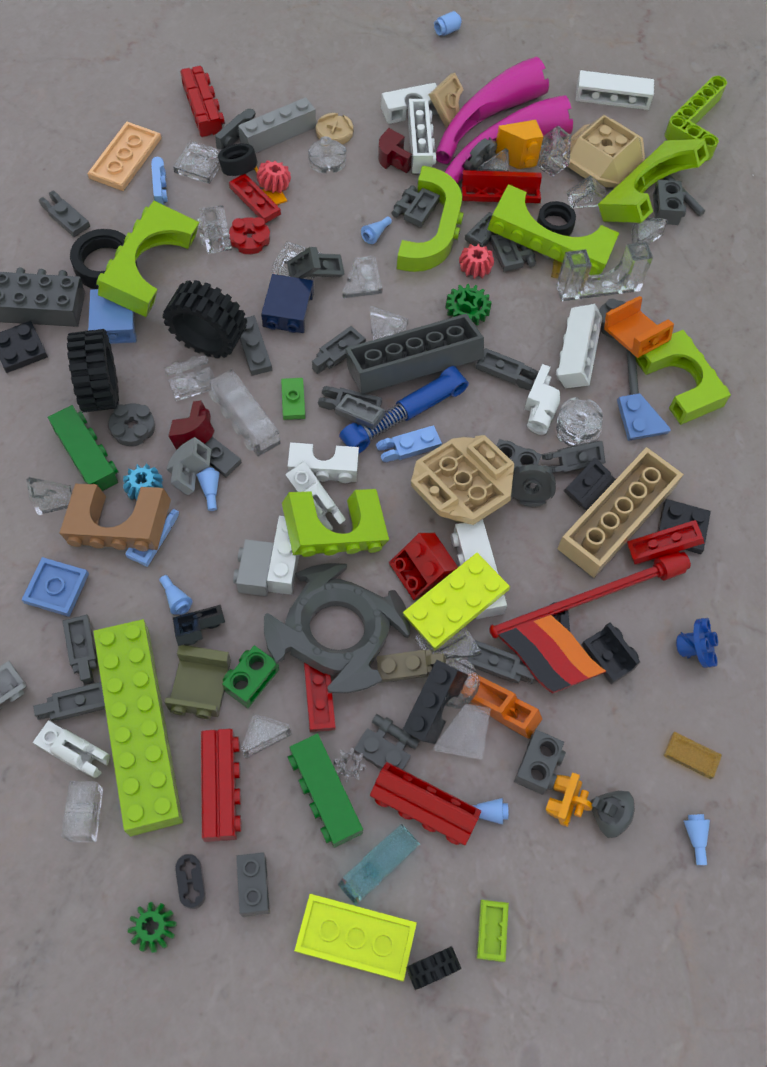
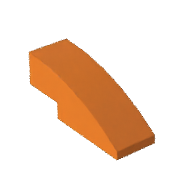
[460,673,542,739]

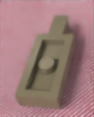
[377,650,447,683]

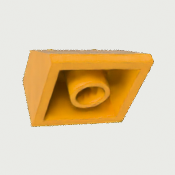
[495,120,543,169]

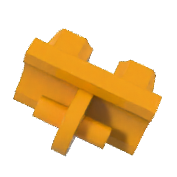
[546,772,593,827]

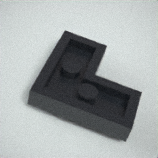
[173,604,225,646]

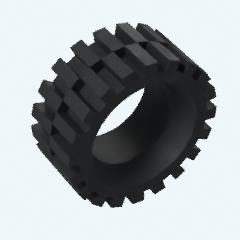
[162,280,247,358]
[67,329,119,413]

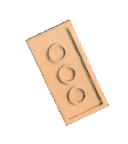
[87,121,162,191]

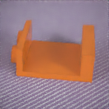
[604,296,674,358]

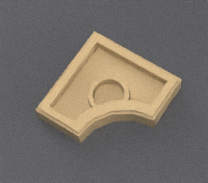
[428,73,464,129]

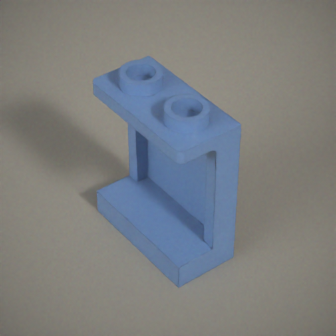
[88,289,137,344]

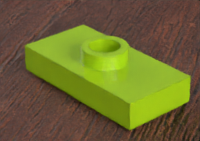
[476,900,509,962]

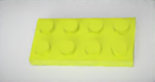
[403,552,510,651]
[294,894,417,981]

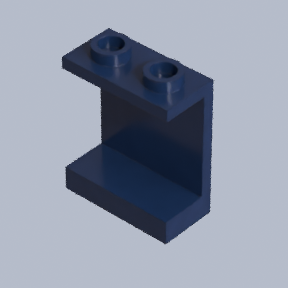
[261,274,314,334]

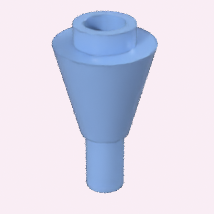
[361,216,392,244]
[197,468,220,511]
[159,575,193,615]
[472,798,509,825]
[683,814,710,865]

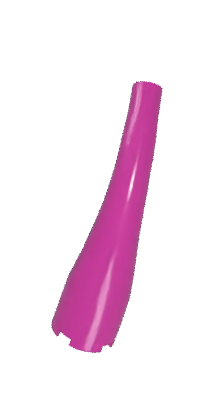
[436,57,549,164]
[444,95,573,184]

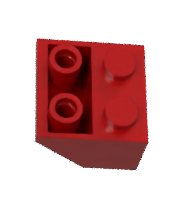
[389,532,458,600]

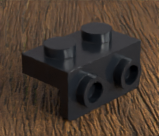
[581,622,640,684]

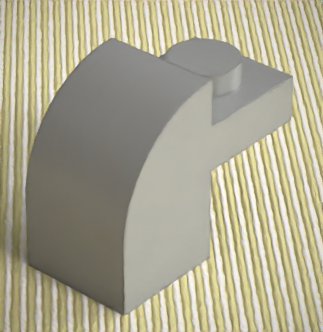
[167,437,211,495]

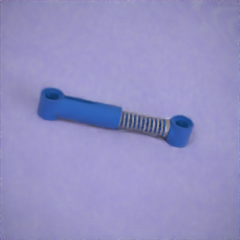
[339,366,469,453]

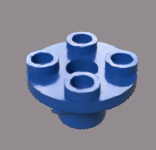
[676,618,718,668]

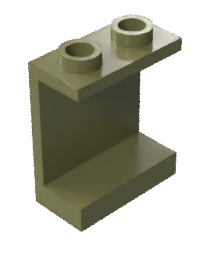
[165,645,231,719]

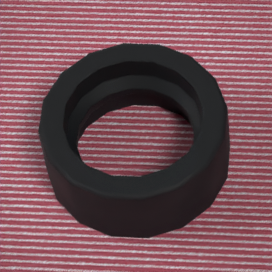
[218,143,258,176]
[537,201,576,236]

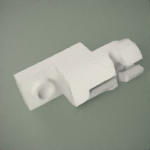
[524,364,560,435]
[285,461,346,531]
[33,720,110,778]

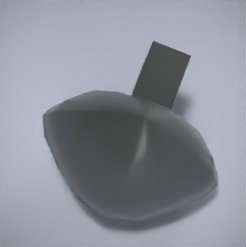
[591,790,635,838]

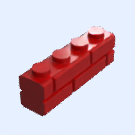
[180,65,225,137]
[201,729,242,842]
[370,762,482,846]

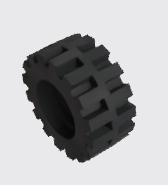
[406,946,461,990]

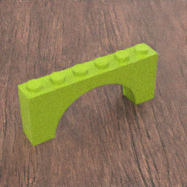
[598,139,709,223]
[487,184,619,279]
[96,200,199,317]

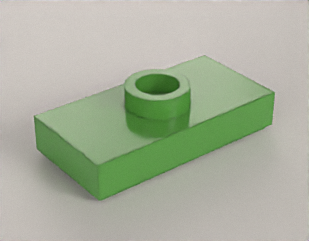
[281,378,305,420]

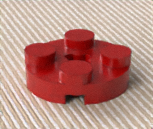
[229,217,270,254]

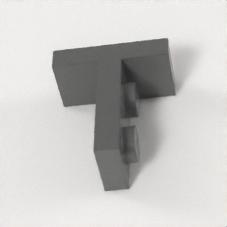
[287,247,345,279]

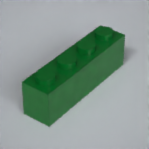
[48,405,119,491]
[287,733,363,848]

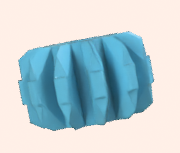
[123,463,163,501]

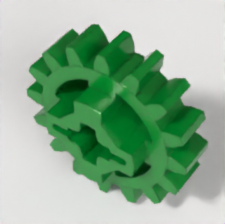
[445,284,492,325]

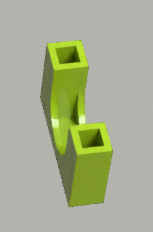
[636,330,731,425]
[282,489,389,557]

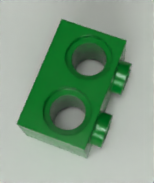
[222,645,279,709]

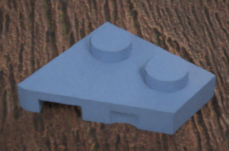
[617,393,671,441]

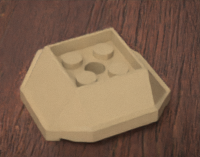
[560,115,645,188]
[411,435,514,525]

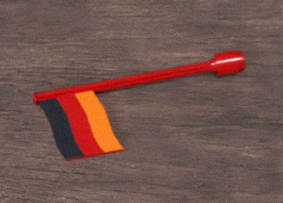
[489,551,691,694]

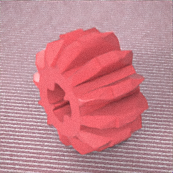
[257,160,291,193]
[459,243,494,279]

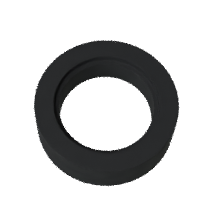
[70,229,137,289]

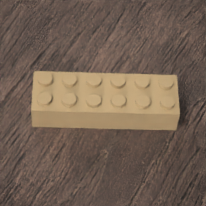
[557,447,684,578]

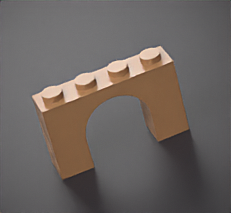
[59,483,171,551]

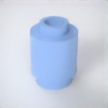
[434,11,462,36]

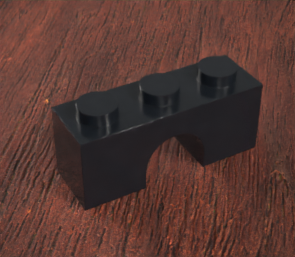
[402,660,469,744]

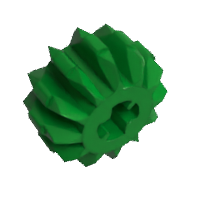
[128,902,177,953]

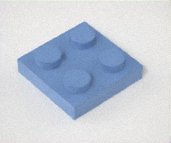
[21,557,89,617]

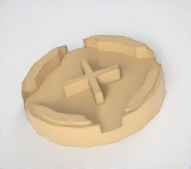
[315,113,353,146]

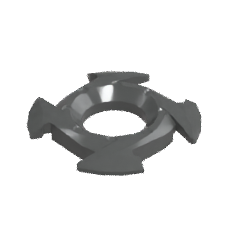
[264,563,411,693]

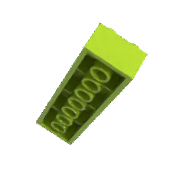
[93,619,183,837]

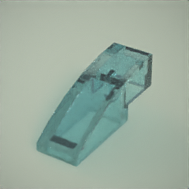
[338,824,420,906]

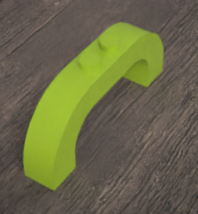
[397,166,464,272]

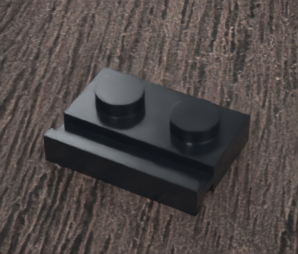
[563,458,617,512]

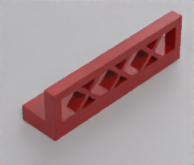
[461,170,542,204]

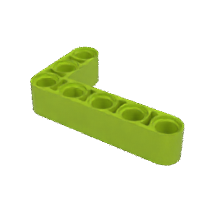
[665,76,727,161]

